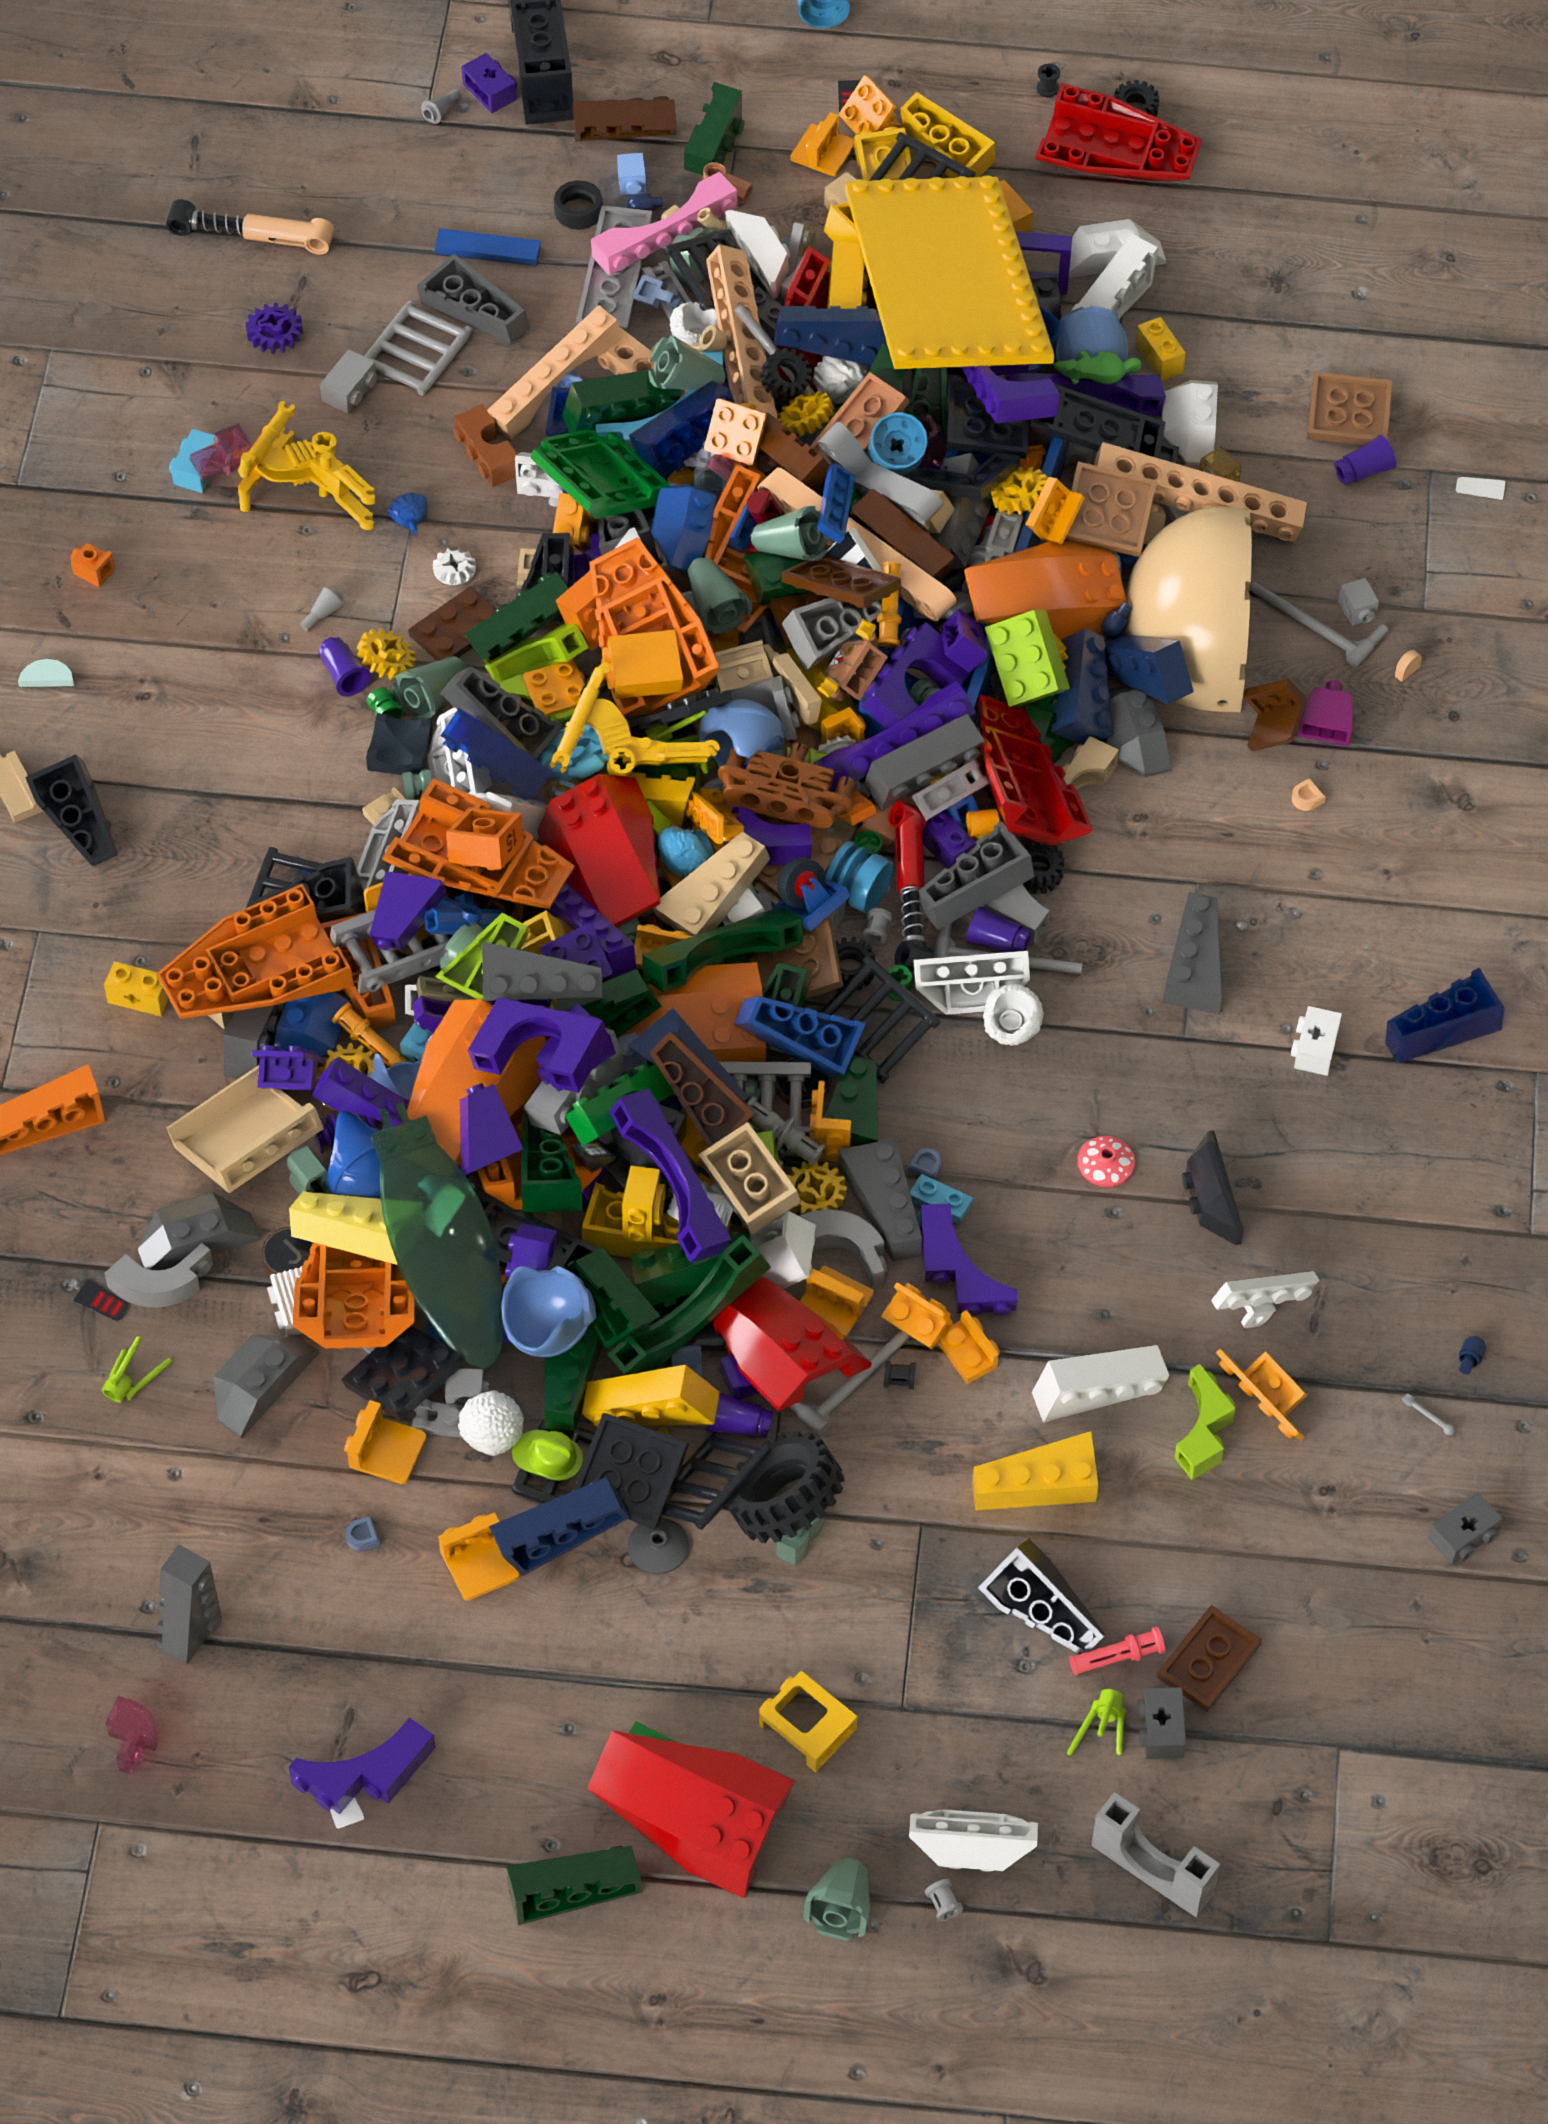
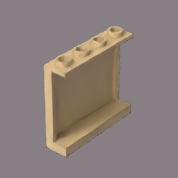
[166,1065,324,1193]

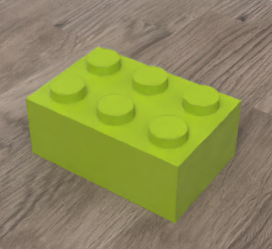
[985,610,1070,707]

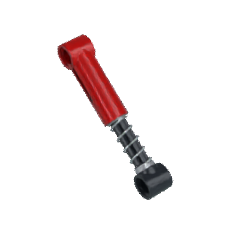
[888,801,934,972]

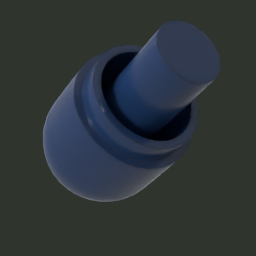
[627,193,663,211]
[1101,601,1132,638]
[1459,1336,1486,1374]

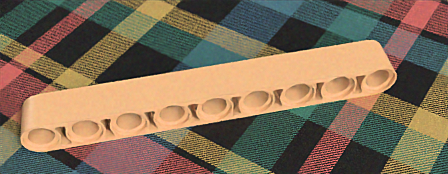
[758,467,957,622]

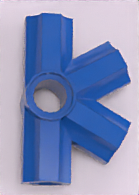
[424,892,507,935]

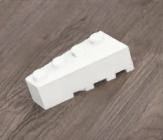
[1071,234,1158,319]

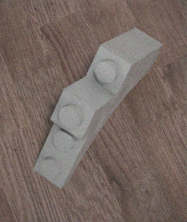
[976,822,1050,946]

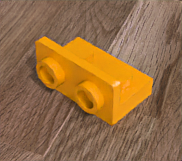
[937,1310,1000,1385]

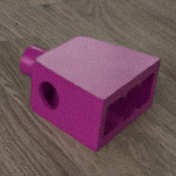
[1297,680,1353,746]

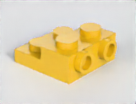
[853,127,914,181]

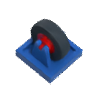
[772,857,850,931]

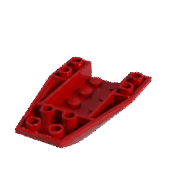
[1035,83,1203,181]

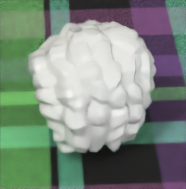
[811,356,870,404]

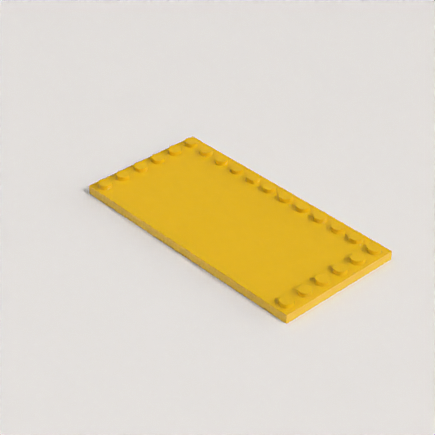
[845,176,1054,369]

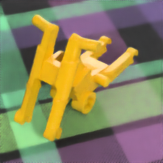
[238,400,375,530]
[550,662,720,777]

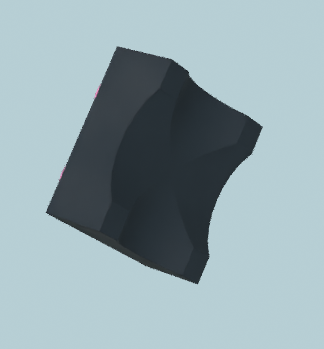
[366,713,433,775]

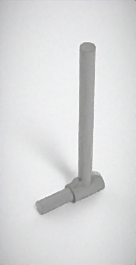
[734,304,852,406]
[1249,581,1389,668]
[934,922,1082,974]
[790,1331,911,1436]

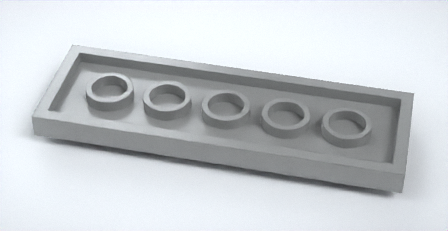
[576,205,652,333]

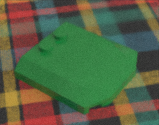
[531,429,671,519]

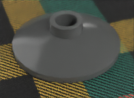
[628,1518,689,1574]

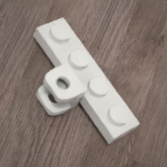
[1211,1271,1320,1328]

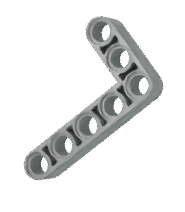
[818,422,944,525]

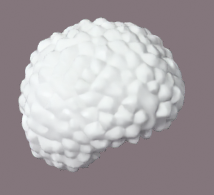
[670,302,719,346]
[983,984,1044,1046]
[458,1390,524,1456]

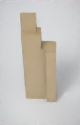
[762,644,822,725]
[0,750,43,823]

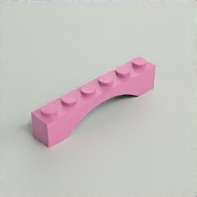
[591,172,738,276]

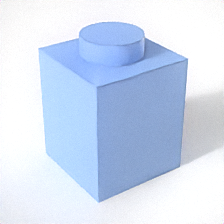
[617,153,646,195]

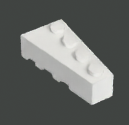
[1032,1345,1169,1423]

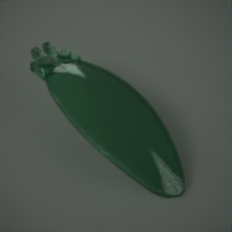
[370,1102,504,1369]

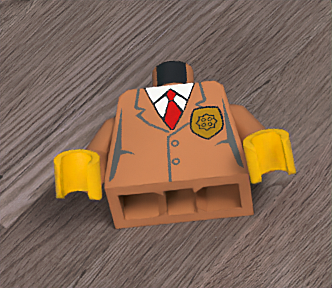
[818,619,888,701]

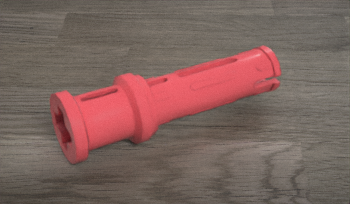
[1069,1626,1165,1676]

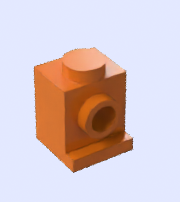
[70,543,115,587]

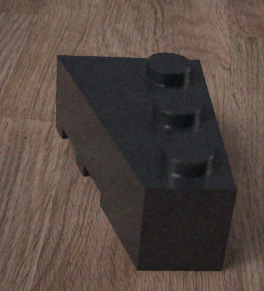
[522,533,574,621]

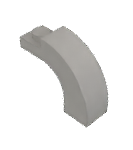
[799,1209,887,1288]
[105,1243,213,1308]

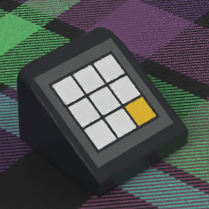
[572,1140,616,1174]

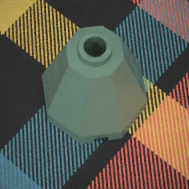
[803,1857,870,1941]

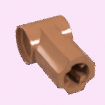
[703,162,753,204]

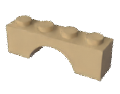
[1062,736,1119,844]

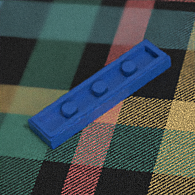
[435,228,541,266]
[817,462,855,544]

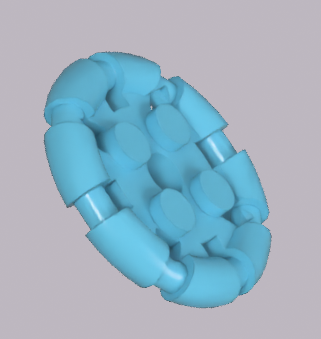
[539,718,629,782]

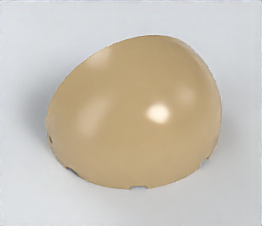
[1122,506,1252,713]

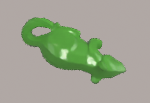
[1054,351,1141,385]

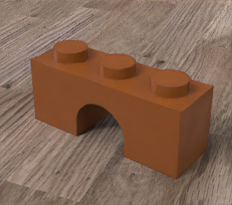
[453,404,517,487]

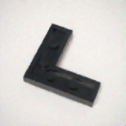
[909,452,1020,501]

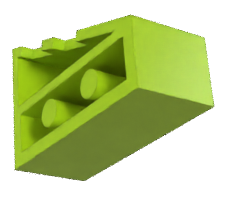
[435,913,531,1004]

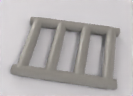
[364,301,473,396]

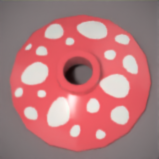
[1077,1136,1135,1187]

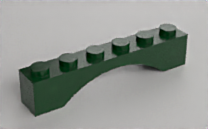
[642,906,803,992]
[607,1235,771,1375]

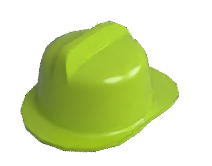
[512,1429,583,1481]

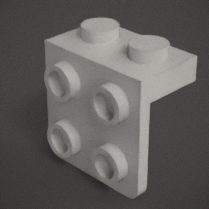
[730,675,801,741]

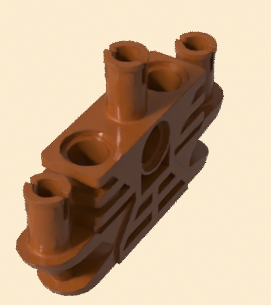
[718,742,856,829]

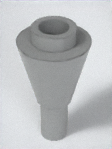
[421,89,461,124]
[300,587,344,632]

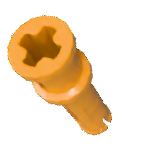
[877,562,902,648]
[331,1002,409,1068]

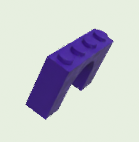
[959,364,1060,423]
[860,622,969,729]
[731,764,812,866]
[467,997,609,1093]

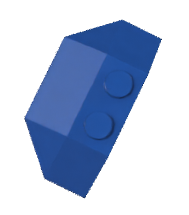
[651,483,717,574]
[274,990,352,1058]

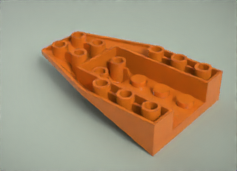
[156,884,354,1019]

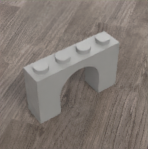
[1091,1792,1221,1918]

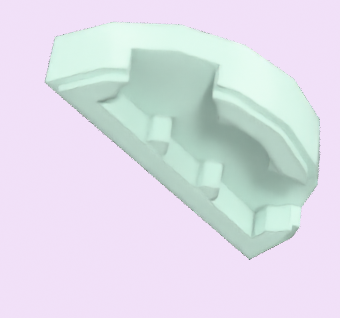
[18,659,74,687]

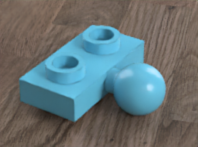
[910,1174,974,1229]

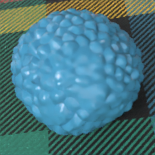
[658,826,715,877]

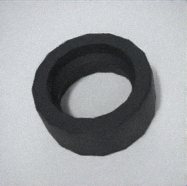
[554,180,603,230]

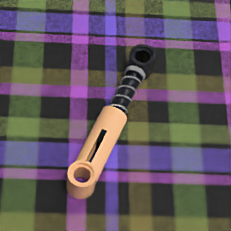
[166,199,335,255]

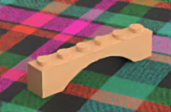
[487,305,622,441]

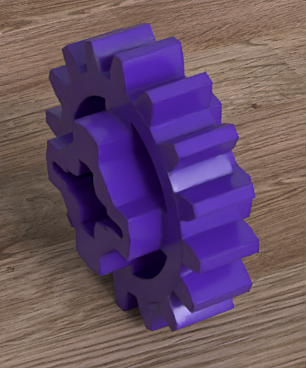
[246,302,303,354]

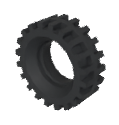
[726,1431,845,1543]

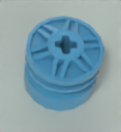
[798,0,850,28]
[867,412,928,477]
[825,841,894,915]

